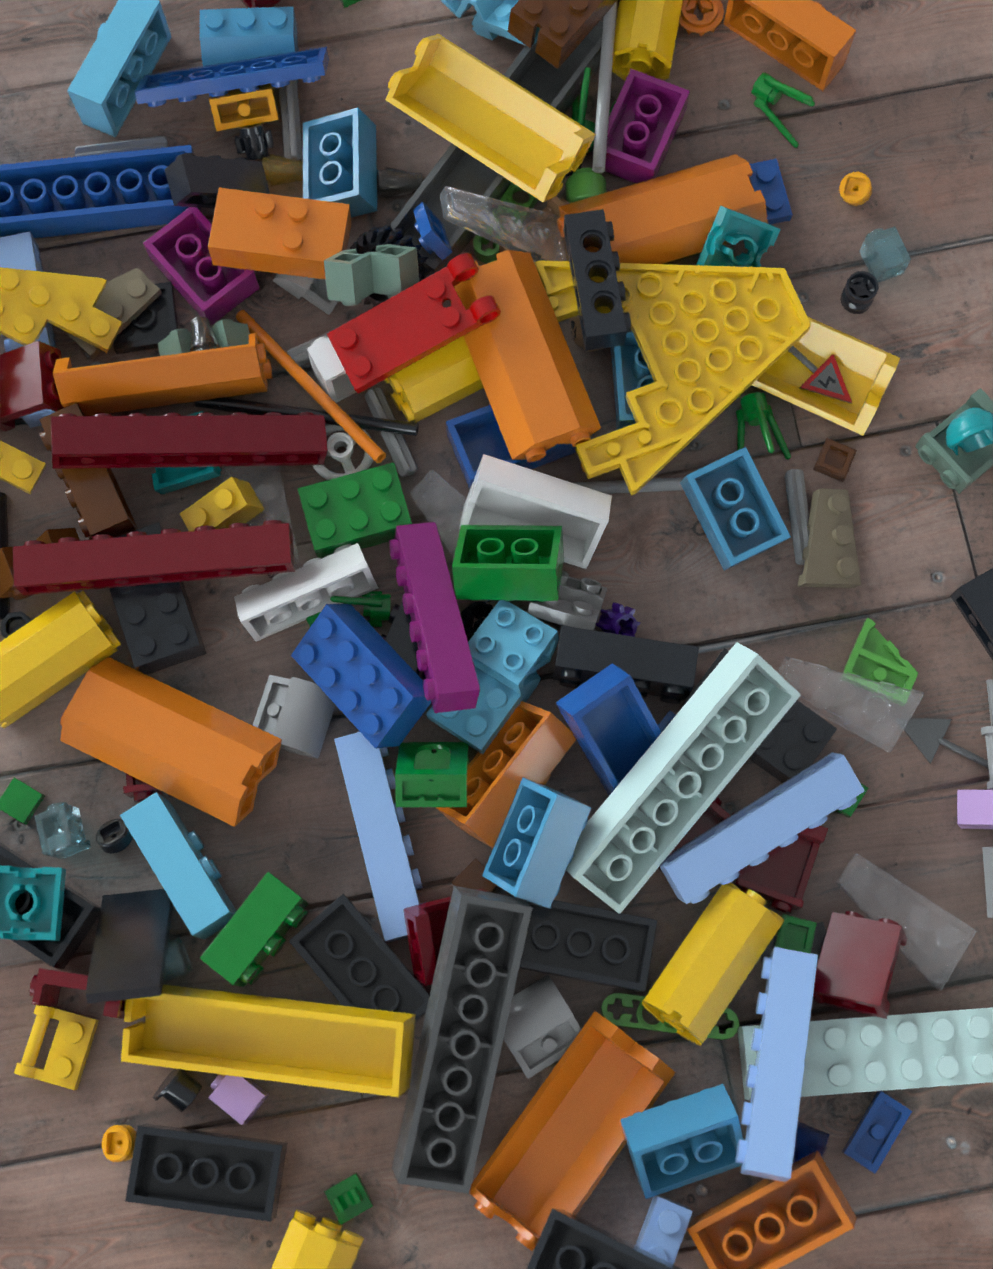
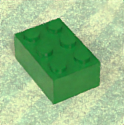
[297,462,412,559]
[452,525,564,601]
[200,872,309,987]

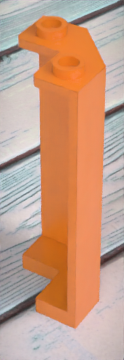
[557,154,768,264]
[450,250,601,463]
[53,333,273,416]
[60,657,282,827]
[469,1011,676,1251]

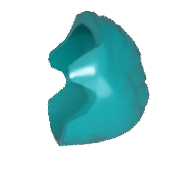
[946,407,993,455]

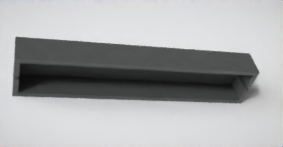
[391,21,603,278]

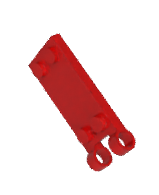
[327,253,501,394]

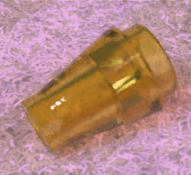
[262,154,303,186]

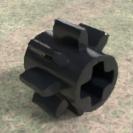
[234,123,274,161]

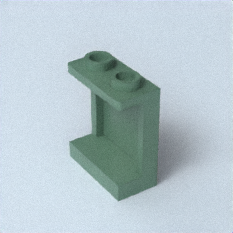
[915,388,993,494]

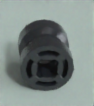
[840,271,879,314]

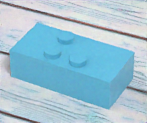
[67,0,172,138]
[120,792,236,940]

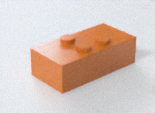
[723,0,856,91]
[208,188,351,280]
[435,701,576,848]
[687,1150,856,1269]

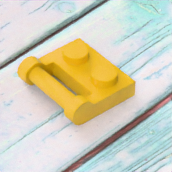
[14,1005,99,1090]

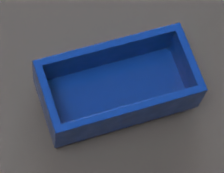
[446,405,594,489]
[291,604,432,749]
[556,663,661,796]

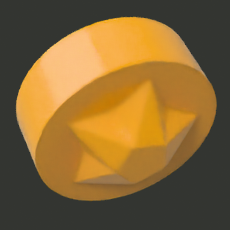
[839,172,873,206]
[102,1124,137,1162]

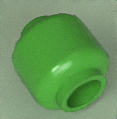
[565,168,607,203]

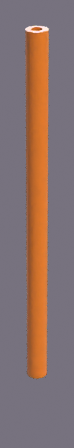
[235,310,386,463]

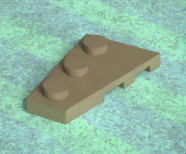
[63,267,162,359]
[797,488,861,588]

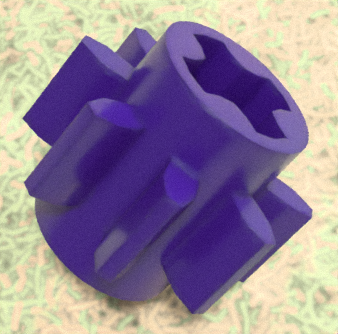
[596,602,640,637]

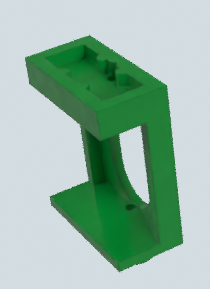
[395,742,469,807]

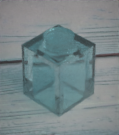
[859,227,911,283]

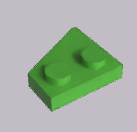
[840,618,918,706]

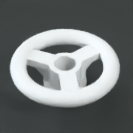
[312,424,373,480]

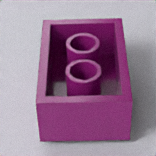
[605,69,690,183]
[143,207,259,327]

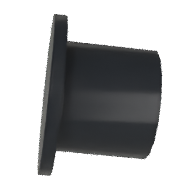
[153,1068,202,1112]

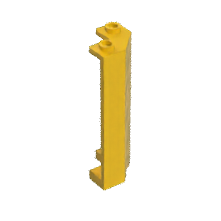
[385,34,596,202]
[752,316,900,436]

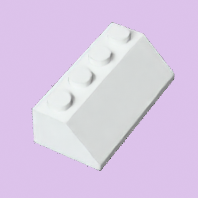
[234,543,378,642]

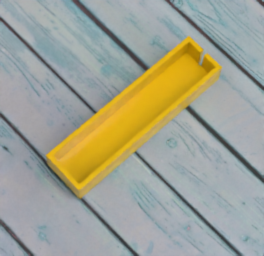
[121,984,415,1097]

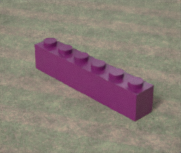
[389,522,480,713]

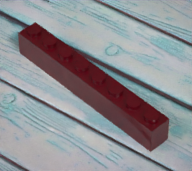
[51,412,328,469]
[13,520,295,595]

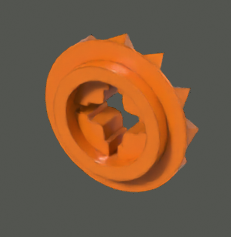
[678,0,724,37]

